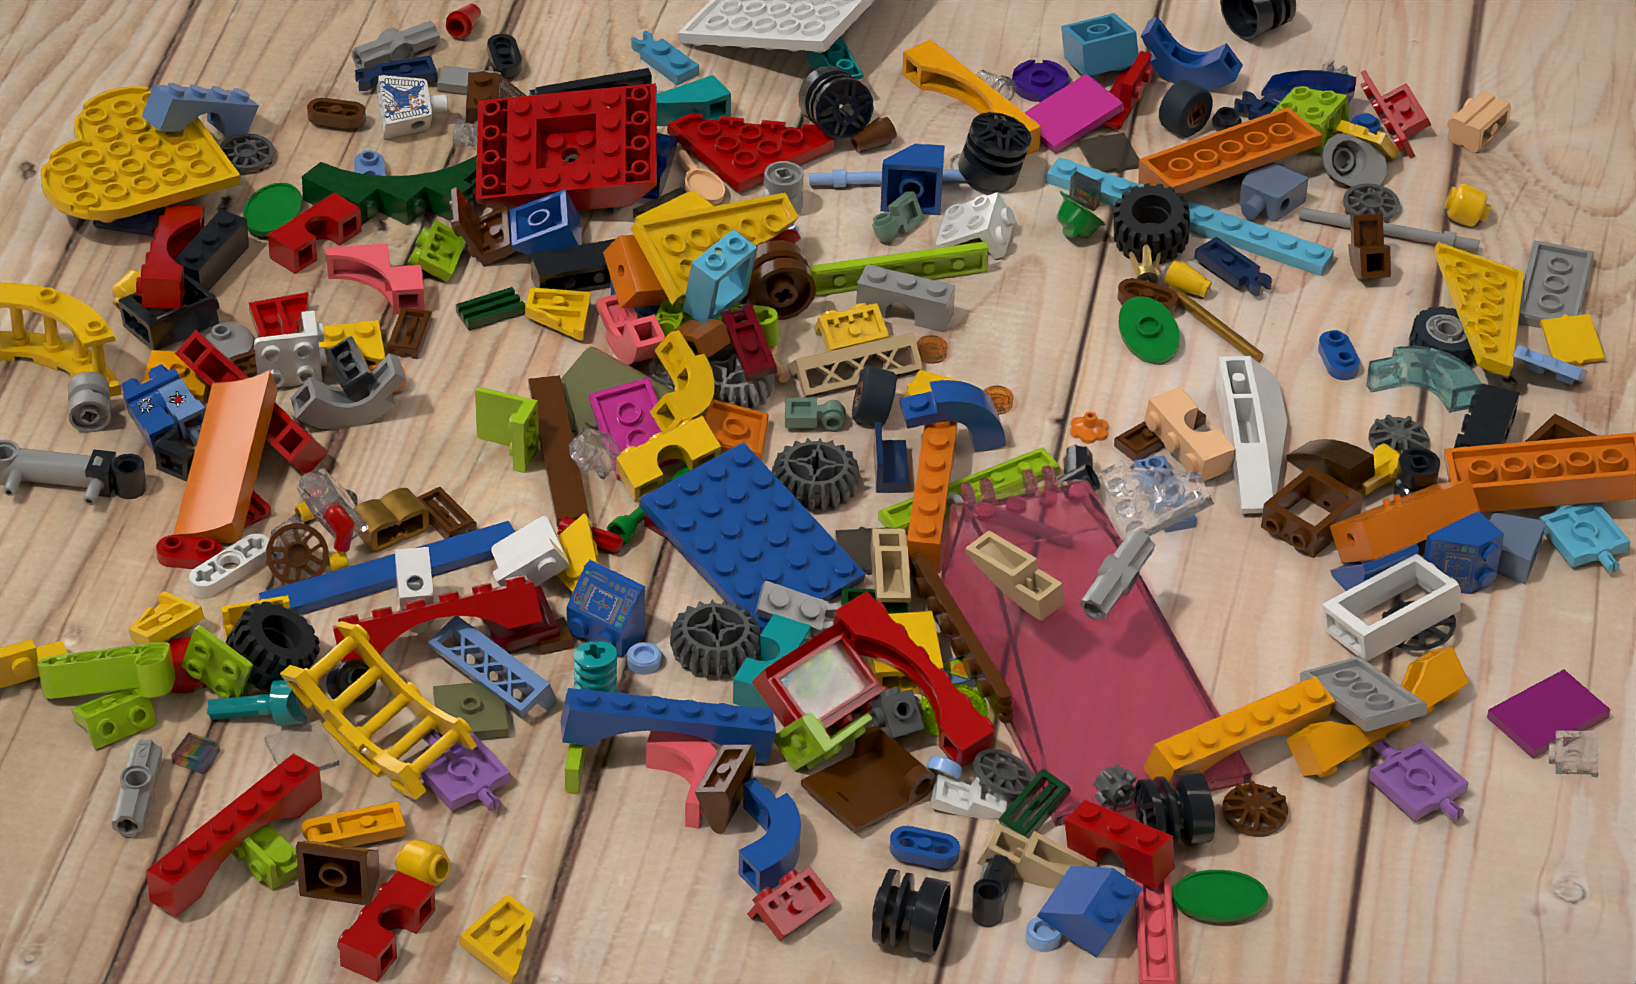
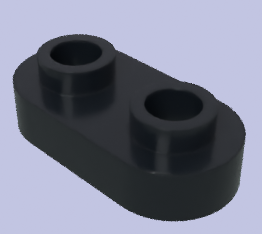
[487,34,522,79]

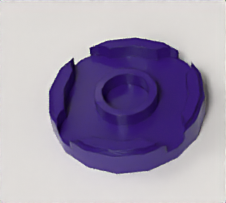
[1011,60,1069,102]

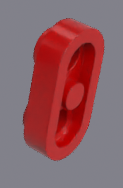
[156,535,222,569]

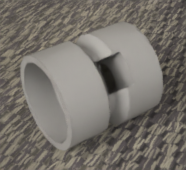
[764,161,804,214]
[68,372,111,433]

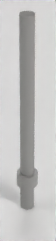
[1299,207,1480,252]

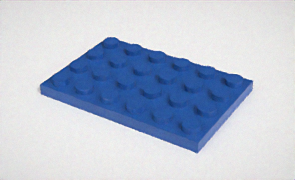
[639,442,866,634]

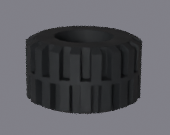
[1113,183,1190,264]
[226,602,320,693]

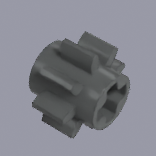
[1093,764,1137,811]

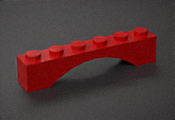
[136,205,205,309]
[175,330,329,476]
[333,575,543,662]
[833,592,995,768]
[146,753,322,917]

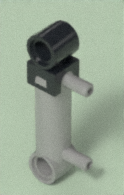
[0,440,147,505]

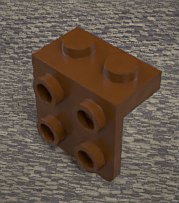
[449,187,516,267]

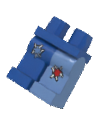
[121,364,205,455]

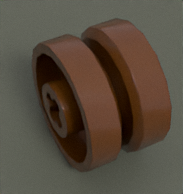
[747,240,816,320]

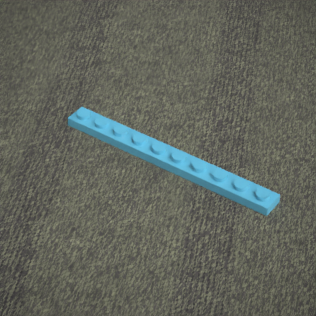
[1046,157,1334,276]

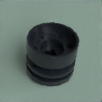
[1220,0,1296,40]
[798,65,874,139]
[958,112,1032,191]
[1134,769,1215,849]
[872,868,951,956]

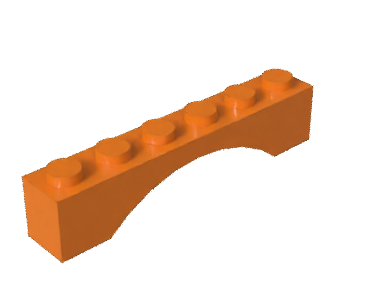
[907,421,958,573]

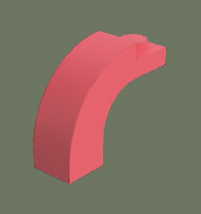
[596,294,665,365]
[646,731,717,829]

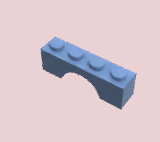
[142,83,259,136]

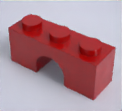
[268,193,362,274]
[1064,800,1175,888]
[337,871,436,982]

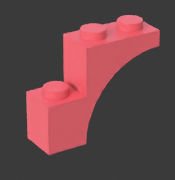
[326,243,425,314]

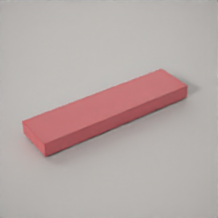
[1134,875,1176,984]

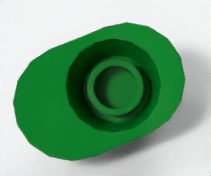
[1057,191,1106,238]

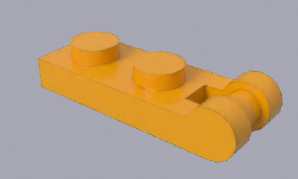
[301,801,406,846]

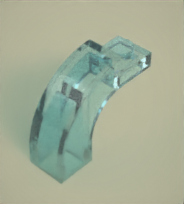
[1366,346,1482,413]

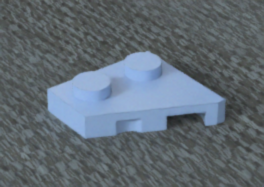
[1514,345,1588,385]

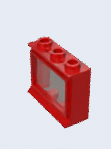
[752,620,887,736]

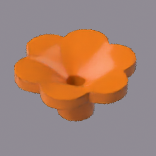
[1070,411,1109,444]

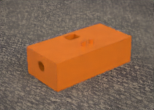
[603,235,685,309]
[1330,480,1481,563]

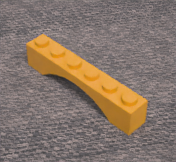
[902,39,1041,156]
[1286,646,1469,778]
[1143,676,1336,784]

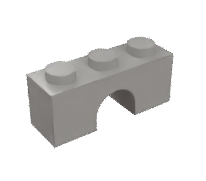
[856,265,955,332]

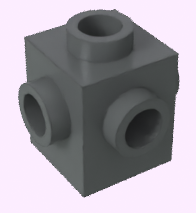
[870,686,925,740]

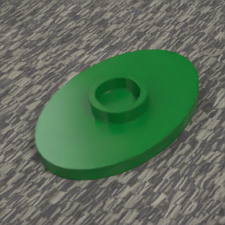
[243,183,302,236]
[1118,296,1179,364]
[1172,869,1268,922]

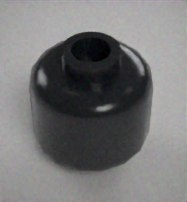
[326,659,377,706]

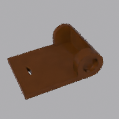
[801,726,936,833]

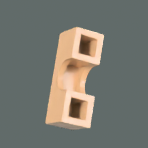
[1144,387,1236,483]

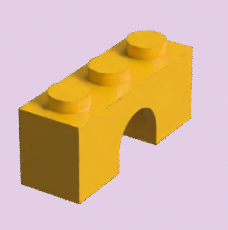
[616,416,721,502]

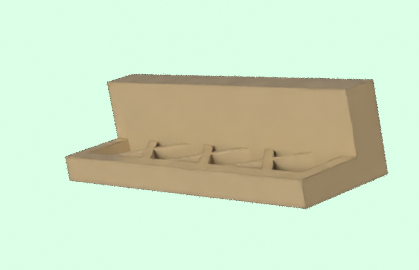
[788,332,923,397]

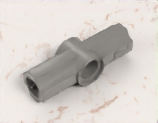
[351,21,440,70]
[1080,530,1155,621]
[112,739,163,837]

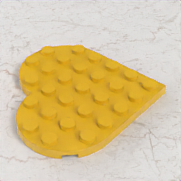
[41,86,241,223]

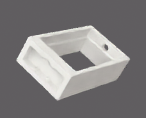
[1322,554,1461,661]

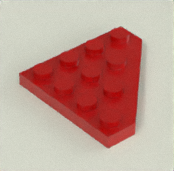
[667,113,834,192]

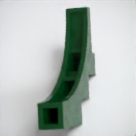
[302,155,477,226]

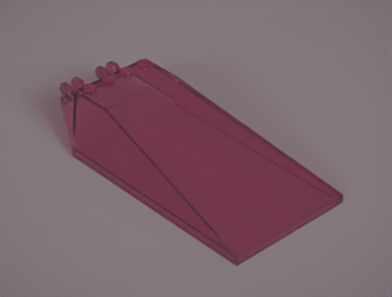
[941,465,1252,827]

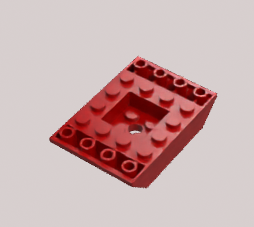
[476,83,657,211]

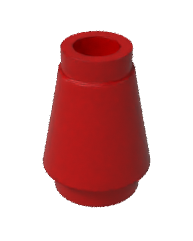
[446,3,481,38]

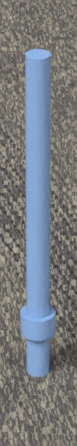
[809,169,967,188]

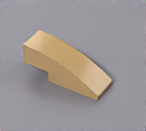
[870,528,911,602]
[965,530,1065,621]
[977,823,1097,889]

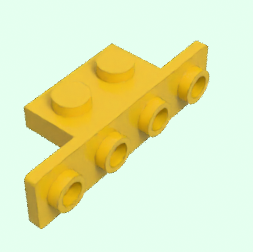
[0,639,68,689]

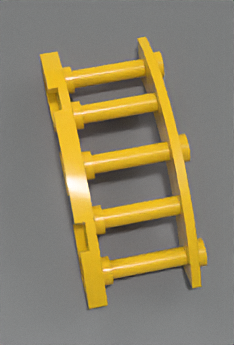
[0,282,121,397]
[280,621,477,800]

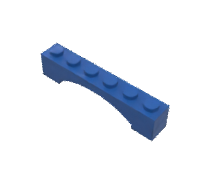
[560,688,776,764]

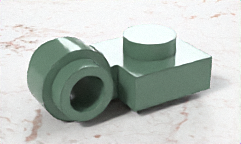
[872,192,924,242]
[785,398,846,431]

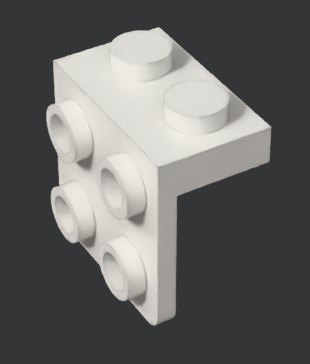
[936,192,1015,259]
[254,310,327,388]
[491,516,570,587]

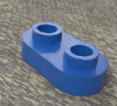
[1318,330,1360,380]
[889,826,960,869]

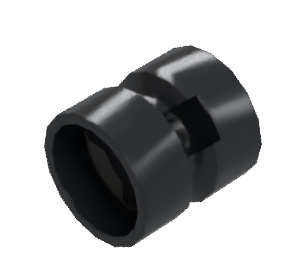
[1393,447,1441,497]

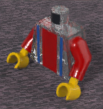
[294,468,369,572]

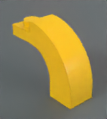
[650,330,714,433]

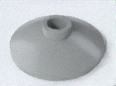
[199,321,254,358]

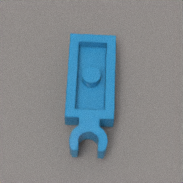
[631,31,699,85]

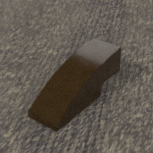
[1286,439,1375,489]

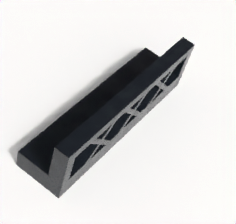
[529,68,652,96]

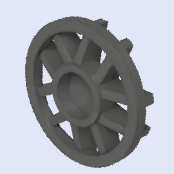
[220,133,274,175]
[1343,183,1400,223]
[1368,414,1429,454]
[972,749,1034,801]

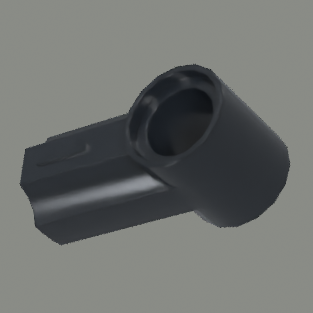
[1057,444,1100,503]
[972,854,1016,926]

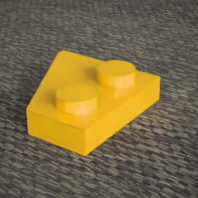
[1336,120,1399,161]
[525,287,591,340]

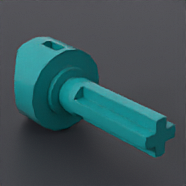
[207,680,308,726]

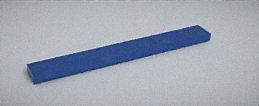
[259,521,515,615]

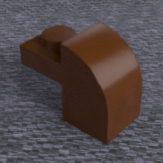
[1348,213,1391,279]

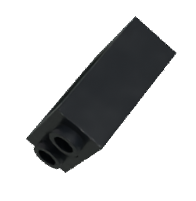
[118,273,220,350]

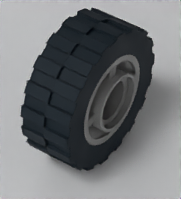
[1409,306,1475,370]

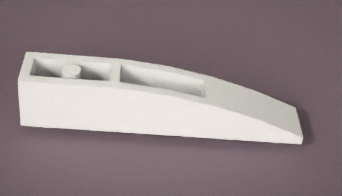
[1215,356,1287,514]

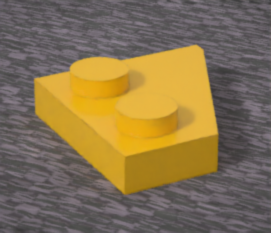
[319,320,385,365]
[555,513,600,593]
[128,591,205,644]
[458,893,535,984]

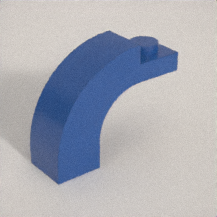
[1140,16,1243,90]
[899,380,1006,452]
[738,778,801,894]

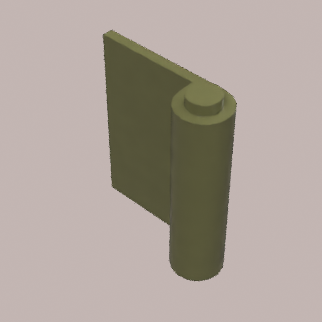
[561,347,675,450]

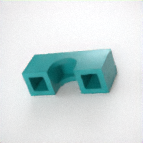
[733,614,811,709]

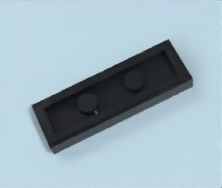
[325,336,376,398]

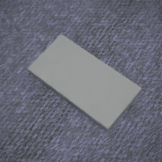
[1518,240,1594,328]
[1300,656,1427,732]

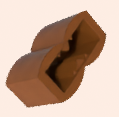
[664,319,732,359]

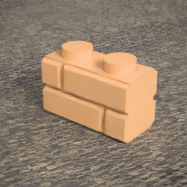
[1447,91,1511,153]

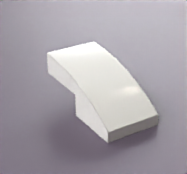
[930,774,1007,819]

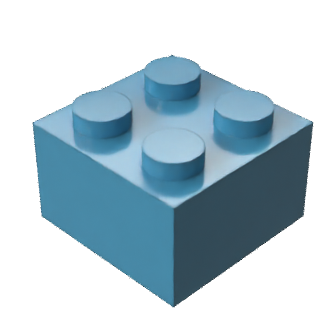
[1061,13,1139,78]

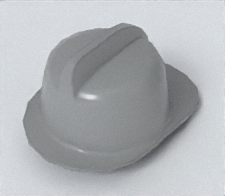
[1321,133,1387,191]

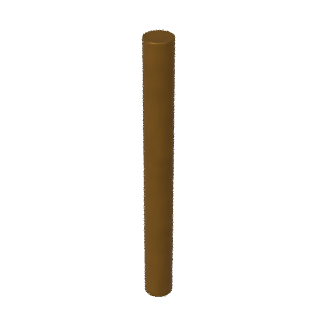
[1174,288,1264,362]

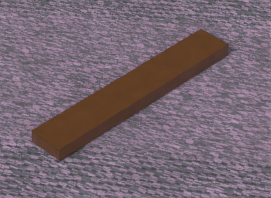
[528,375,589,527]

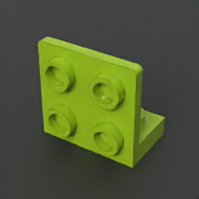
[1271,86,1351,154]
[475,387,539,473]
[181,625,255,698]
[774,711,873,771]

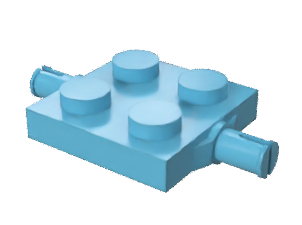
[1540,502,1630,573]

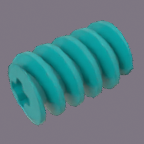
[574,641,617,693]

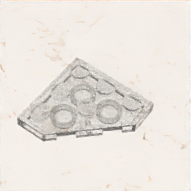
[1096,461,1215,541]

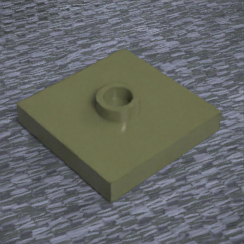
[433,680,509,740]

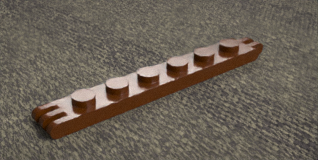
[911,552,1013,723]

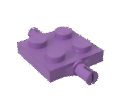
[413,729,511,811]
[1369,739,1469,821]

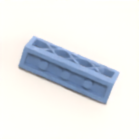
[428,616,557,717]

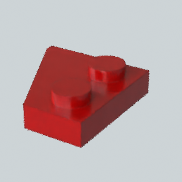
[249,292,309,338]

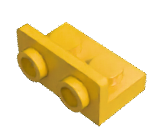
[814,303,889,352]

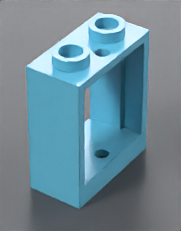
[683,229,757,323]

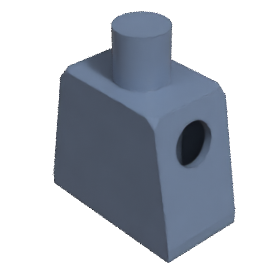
[1239,162,1309,221]
[1490,513,1546,585]

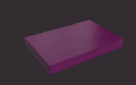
[1487,669,1611,758]

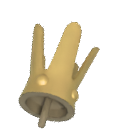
[1129,245,1161,284]

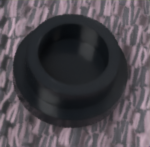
[1212,107,1242,131]

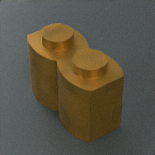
[351,488,429,551]

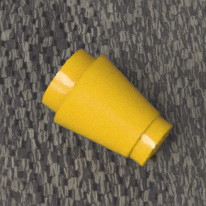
[1164,260,1212,298]

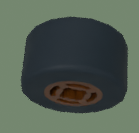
[1159,80,1213,138]
[852,365,897,427]

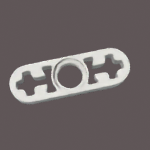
[189,534,272,598]

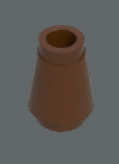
[851,117,897,153]

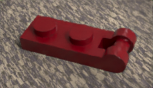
[720,302,777,382]

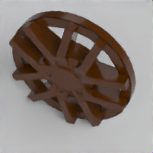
[266,523,329,584]
[1222,780,1288,835]

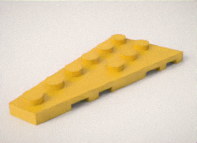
[631,192,799,305]
[1433,242,1524,377]

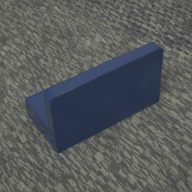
[873,422,909,493]

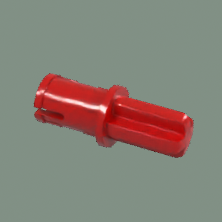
[557,516,624,554]

